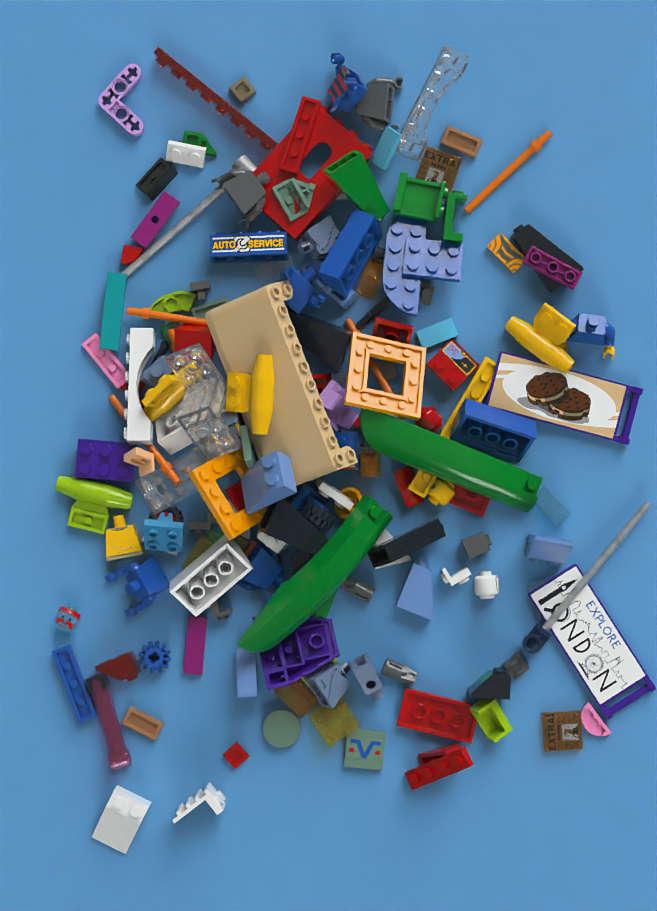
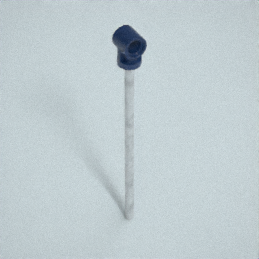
[522,501,652,654]

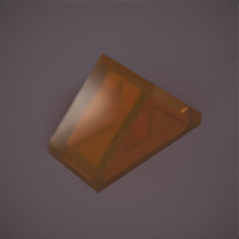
[357,258,384,300]
[358,453,381,477]

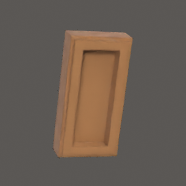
[440,126,483,159]
[121,706,164,741]

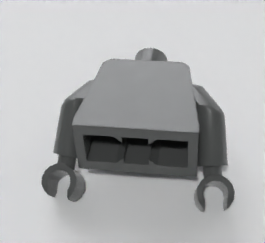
[353,77,404,132]
[211,169,271,229]

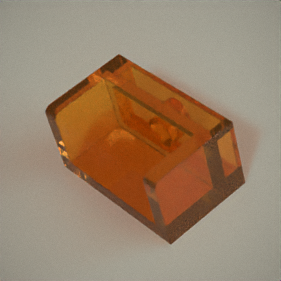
[274,680,318,718]

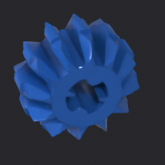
[138,640,171,673]

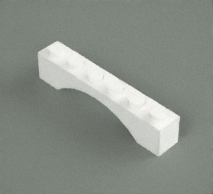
[124,328,156,445]

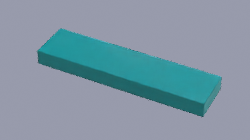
[99,272,127,351]

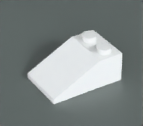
[92,785,151,854]

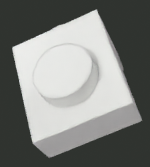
[440,567,471,586]

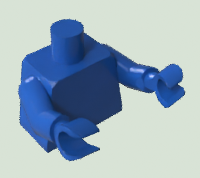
[275,266,326,314]
[105,555,170,617]

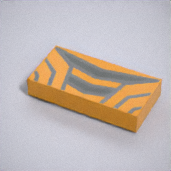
[486,233,525,274]

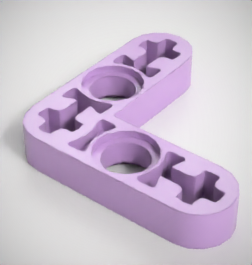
[98,64,145,137]

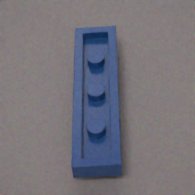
[51,644,98,723]

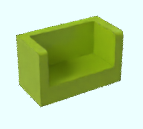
[469,698,513,743]

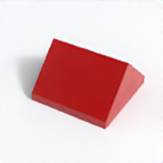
[372,317,414,344]
[175,323,216,361]

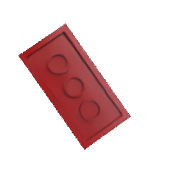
[396,687,477,744]

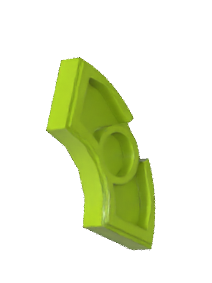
[150,291,197,322]

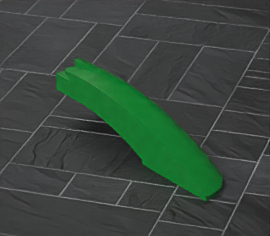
[360,408,543,513]
[236,495,393,652]

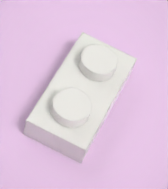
[166,140,206,168]

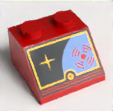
[426,338,479,392]

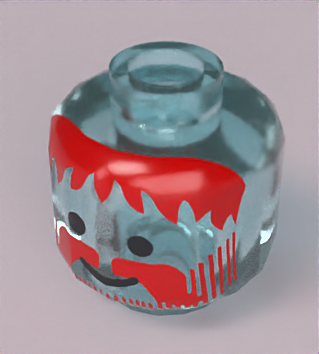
[54,603,82,633]

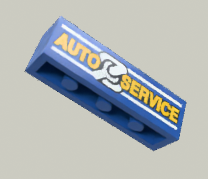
[210,230,289,263]

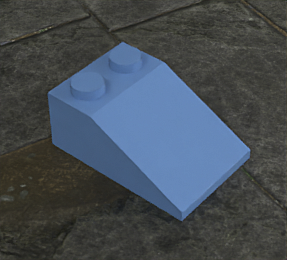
[241,451,297,514]
[525,534,574,566]

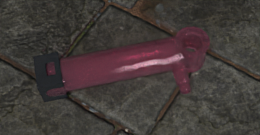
[85,672,132,771]

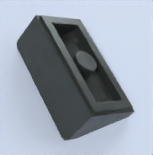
[135,158,178,201]

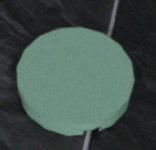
[262,709,301,748]

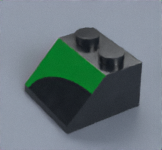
[468,667,511,700]

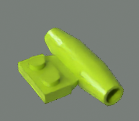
[55,476,134,534]

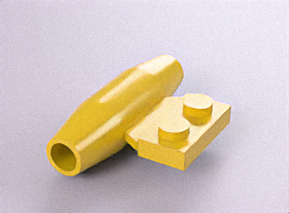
[504,303,577,374]
[225,354,275,435]
[141,359,204,423]

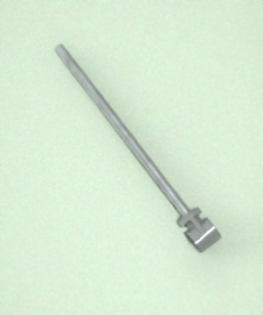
[121,155,257,278]

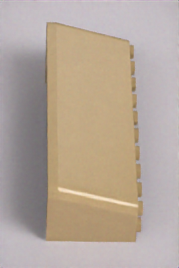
[205,280,358,486]

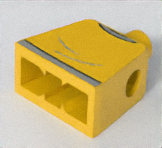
[106,514,145,561]

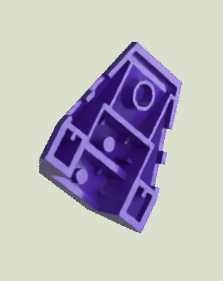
[252,617,340,690]

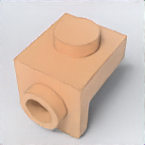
[124,447,155,478]

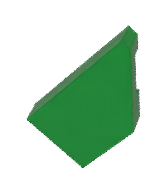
[182,130,217,157]

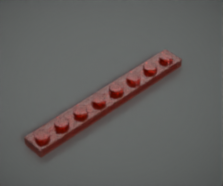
[154,47,278,152]

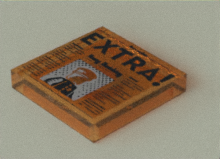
[415,146,463,195]
[541,710,583,752]

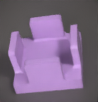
[320,380,359,432]

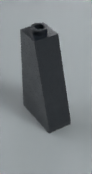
[511,224,584,293]
[288,309,353,370]
[257,499,329,555]
[367,518,446,568]

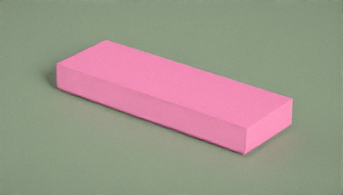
[81,333,128,389]

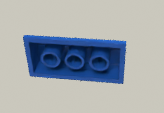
[318,209,382,298]
[449,398,536,462]

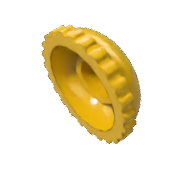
[334,487,363,520]

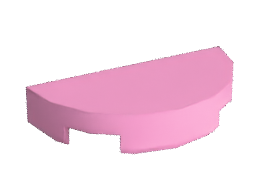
[580,701,611,736]

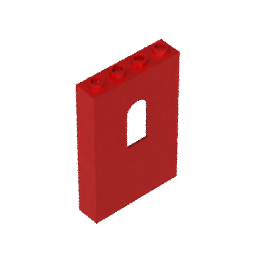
[253,105,373,242]

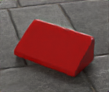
[393,466,425,508]

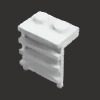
[172,782,226,824]

